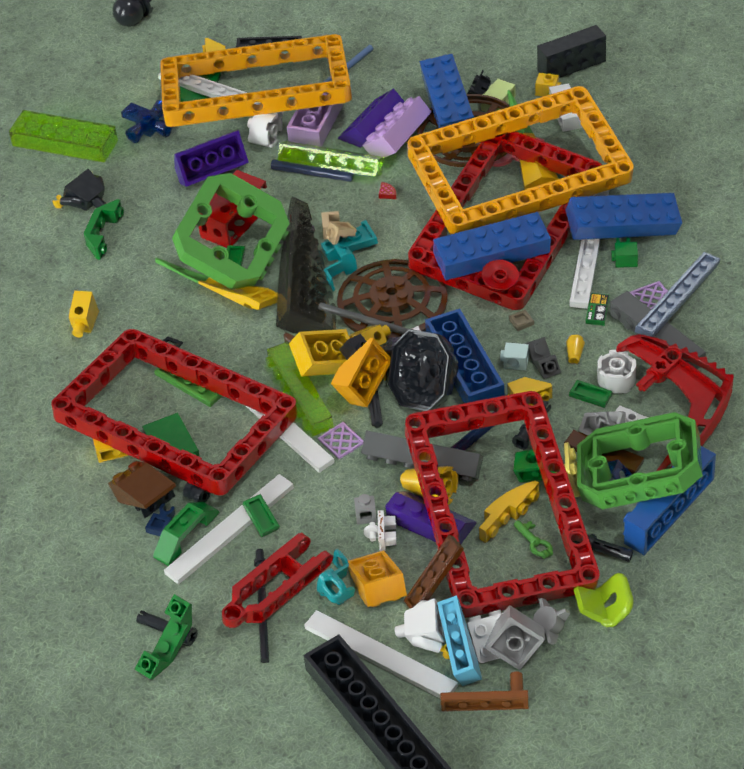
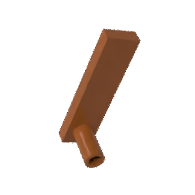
[440,671,529,711]

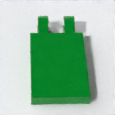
[142,412,200,456]

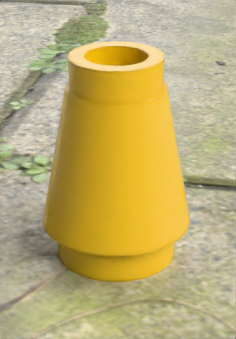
[566,335,585,364]

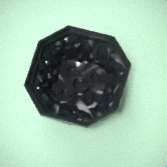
[388,329,458,411]

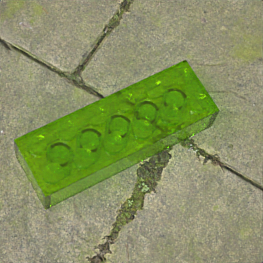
[9,110,118,163]

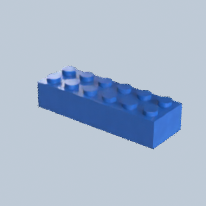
[419,54,474,128]
[565,193,682,240]
[433,212,551,281]
[425,309,505,403]
[623,446,716,555]

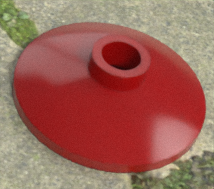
[482,260,519,290]

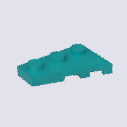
[321,220,378,258]

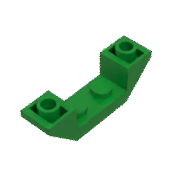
[83,199,124,260]
[153,502,219,566]
[135,594,192,680]

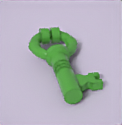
[514,520,553,559]

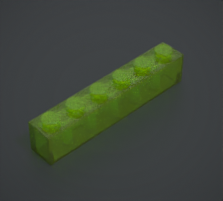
[277,141,384,177]
[265,342,334,437]

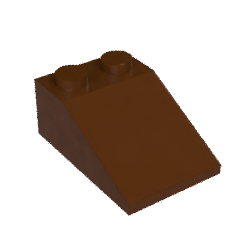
[108,461,176,509]

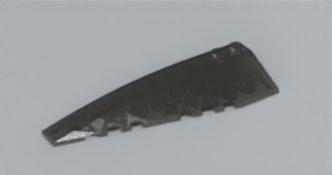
[276,196,336,333]

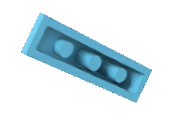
[437,595,482,686]

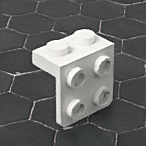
[466,610,502,663]

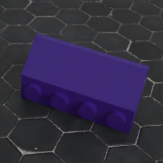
[338,88,405,148]
[174,130,249,187]
[385,491,477,544]

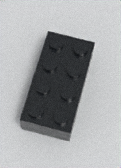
[537,25,606,78]

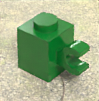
[611,237,638,268]

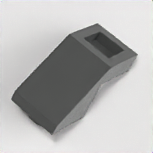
[525,337,561,379]

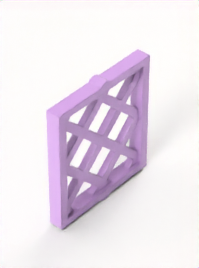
[630,281,668,309]
[318,422,364,459]

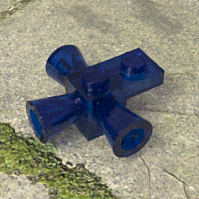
[121,100,173,143]

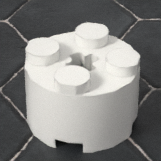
[247,113,282,148]
[597,350,636,393]

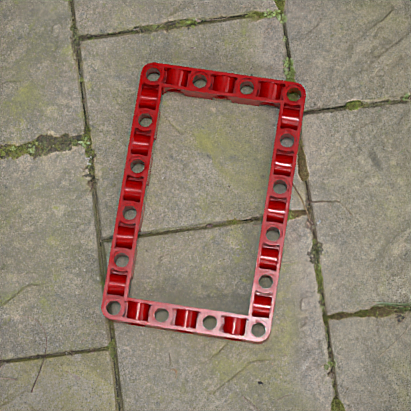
[408,131,602,310]
[51,329,297,496]
[405,391,600,618]

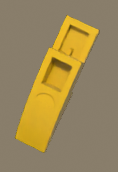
[479,481,540,543]

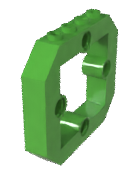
[172,173,290,290]
[577,412,703,509]

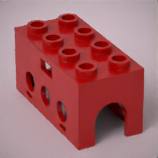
[199,170,267,248]

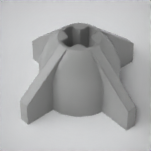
[533,598,570,645]

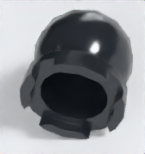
[112,0,153,27]

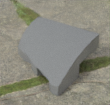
[579,411,626,435]

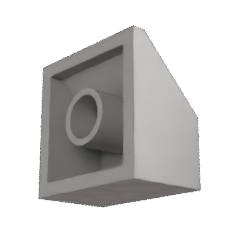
[485,605,545,670]

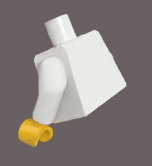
[395,598,450,659]

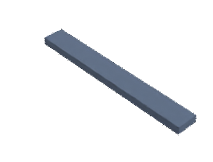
[635,252,720,337]

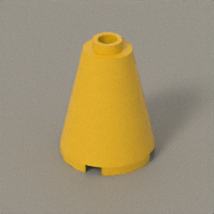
[400,466,458,505]

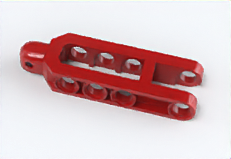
[222,532,333,628]

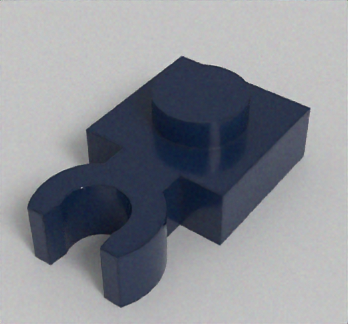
[145,504,175,536]

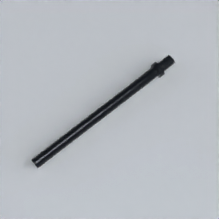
[254,549,269,663]

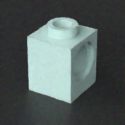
[500,343,529,371]

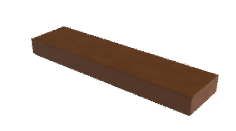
[564,429,644,474]
[403,535,464,609]

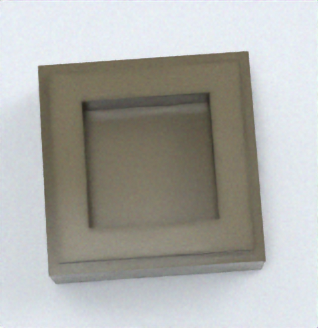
[509,310,534,331]

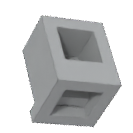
[354,494,377,525]

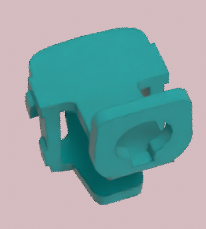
[324,244,357,291]
[317,549,355,605]

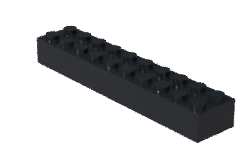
[303,634,451,769]

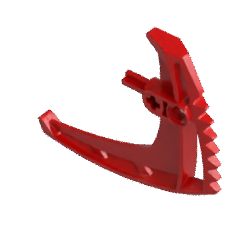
[616,334,734,471]

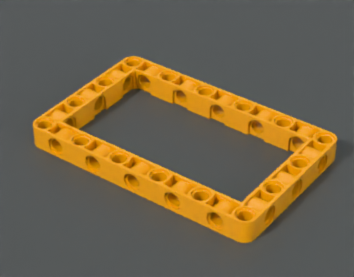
[160,34,352,127]
[407,86,634,234]

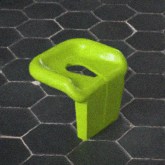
[573,573,634,627]

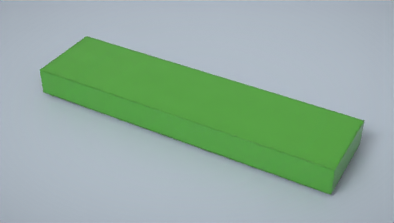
[154,368,223,407]

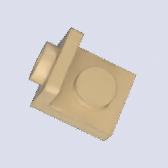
[321,211,340,239]
[326,221,357,245]

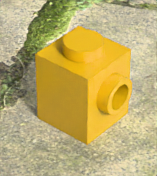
[535,73,561,97]

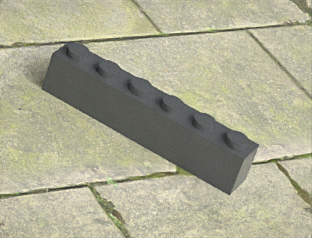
[610,291,706,369]
[361,430,484,482]

